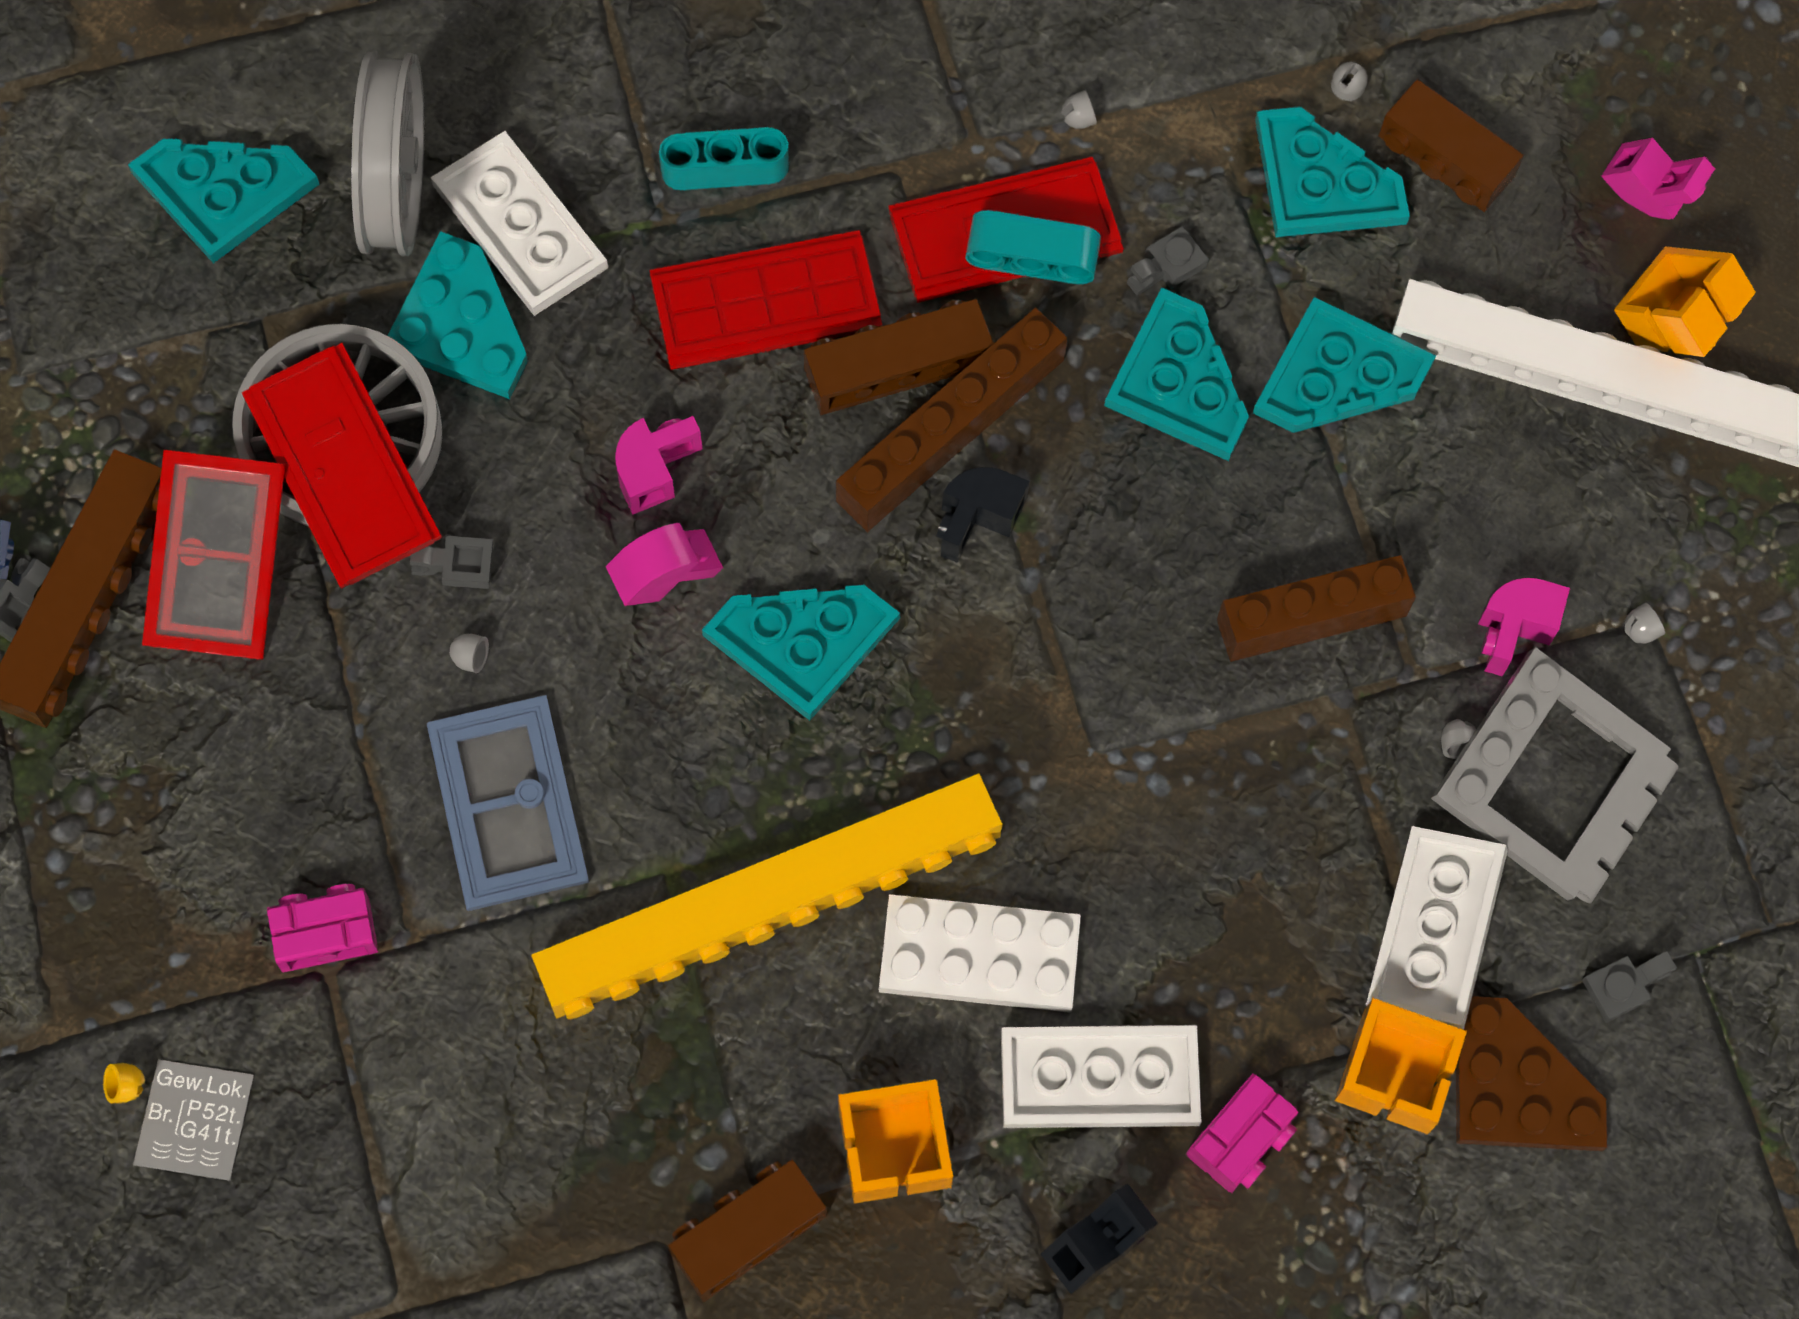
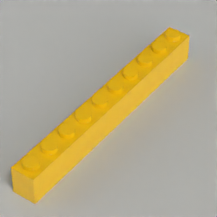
[531,774,1002,1019]

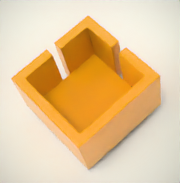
[1614,246,1756,357]
[1335,998,1467,1135]
[838,1079,953,1203]

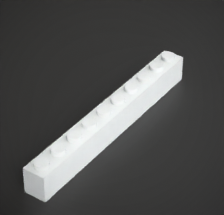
[1391,279,1799,467]

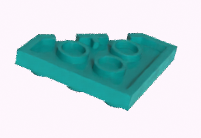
[1255,107,1410,238]
[128,138,319,264]
[388,231,528,399]
[1104,287,1249,461]
[1253,297,1436,433]
[702,585,900,721]

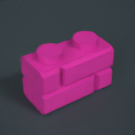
[267,884,378,973]
[1186,1074,1298,1193]

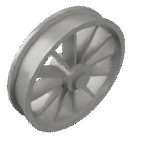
[351,50,424,256]
[232,324,442,526]

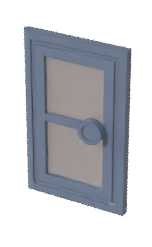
[427,695,589,911]

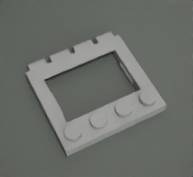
[1431,647,1678,903]

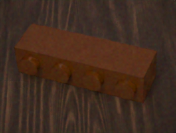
[804,299,994,415]
[1217,555,1416,662]

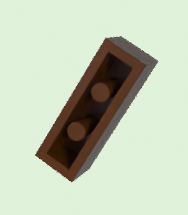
[1379,79,1524,212]
[668,1159,827,1302]

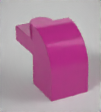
[1601,138,1715,219]
[615,416,702,515]
[605,523,723,606]
[1478,578,1570,676]

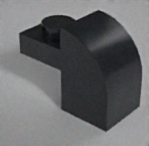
[936,467,1030,563]
[1041,1183,1159,1294]

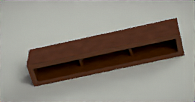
[836,307,1068,532]
[0,449,161,729]

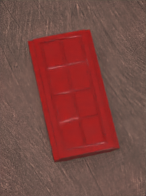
[888,157,1124,303]
[649,230,883,370]
[241,343,442,589]

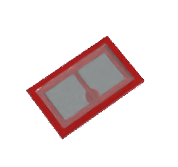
[142,450,285,660]

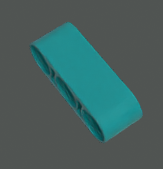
[659,127,789,190]
[965,210,1101,284]

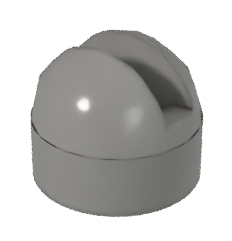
[1331,62,1368,101]
[1061,90,1097,129]
[1624,603,1665,644]
[449,633,489,673]
[1441,719,1476,759]

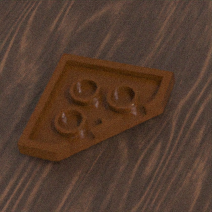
[1456,996,1607,1151]

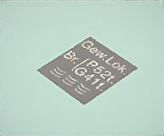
[133,1060,254,1181]

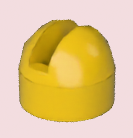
[103,1063,145,1104]

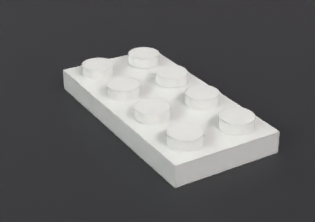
[431,131,608,316]
[1366,826,1508,1030]
[879,894,1081,1013]
[1001,1025,1201,1128]

